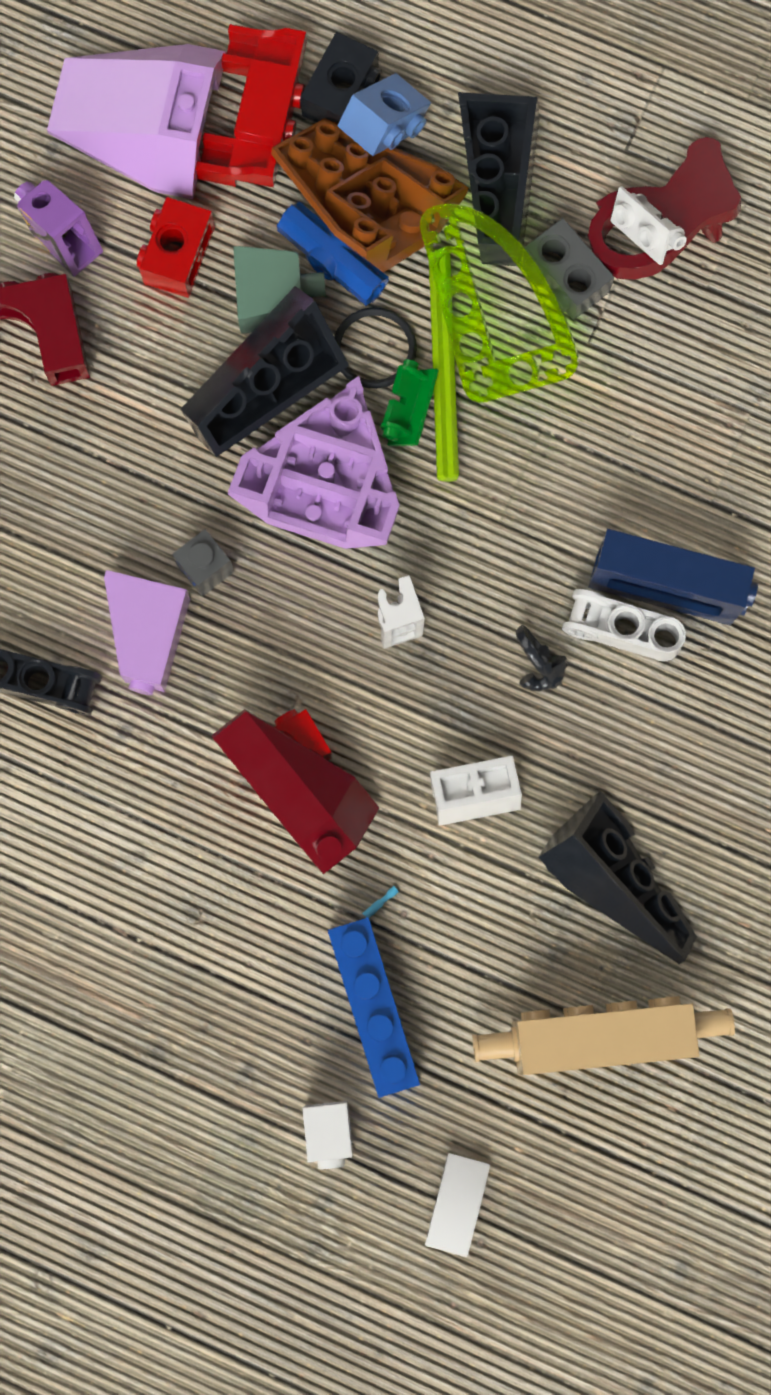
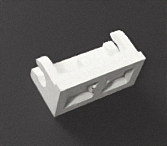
[378,575,425,649]
[430,755,522,826]

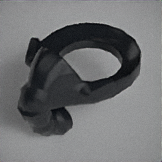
[516,625,568,692]

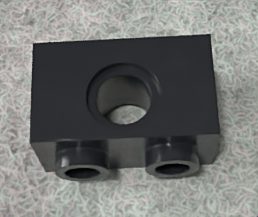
[300,32,382,123]

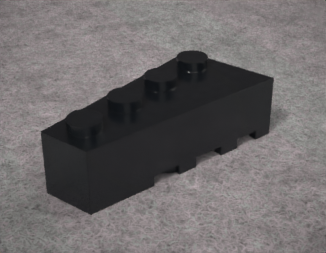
[458,92,540,267]
[180,286,349,457]

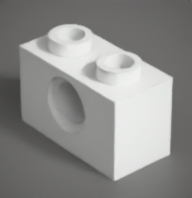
[302,1101,353,1169]

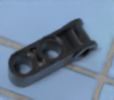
[0,649,102,716]

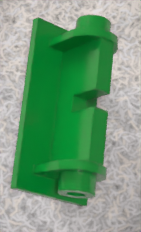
[380,359,439,447]

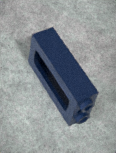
[588,528,758,626]

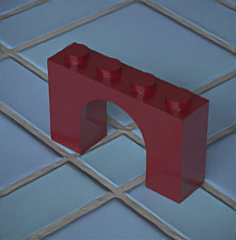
[0,273,90,386]

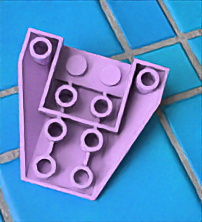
[47,44,226,199]

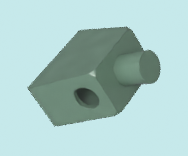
[233,246,326,334]

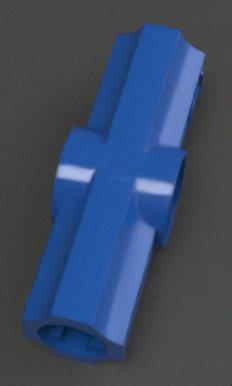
[277,202,389,306]

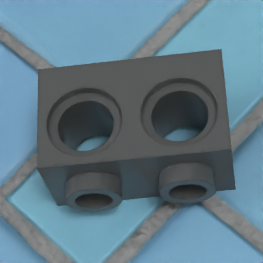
[523,218,614,321]

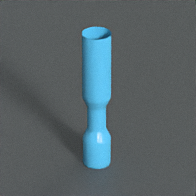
[362,886,399,918]

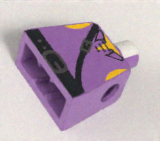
[14,180,103,277]

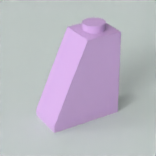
[104,570,190,695]

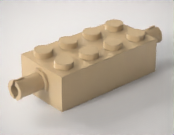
[472,996,735,1075]

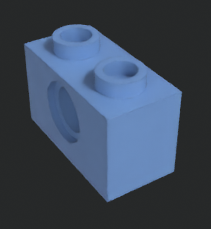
[337,73,431,156]

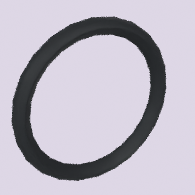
[334,307,417,389]

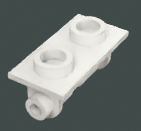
[610,186,686,265]

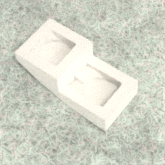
[425,1153,490,1257]

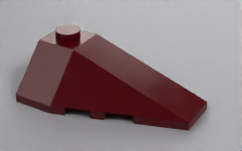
[211,709,379,875]

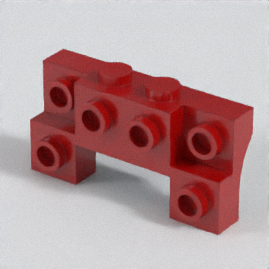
[195,24,307,188]

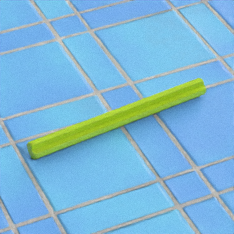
[429,249,459,482]

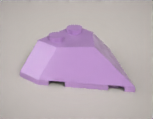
[228,376,399,549]

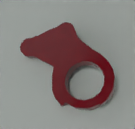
[588,137,741,280]

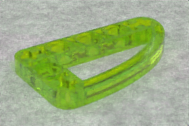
[420,204,579,403]

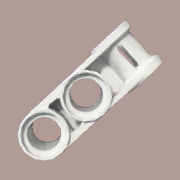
[562,589,686,661]

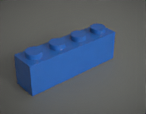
[327,917,420,1098]

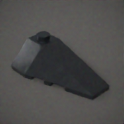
[538,791,697,964]

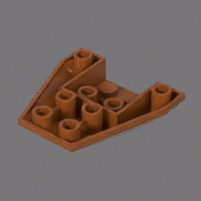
[271,118,469,273]

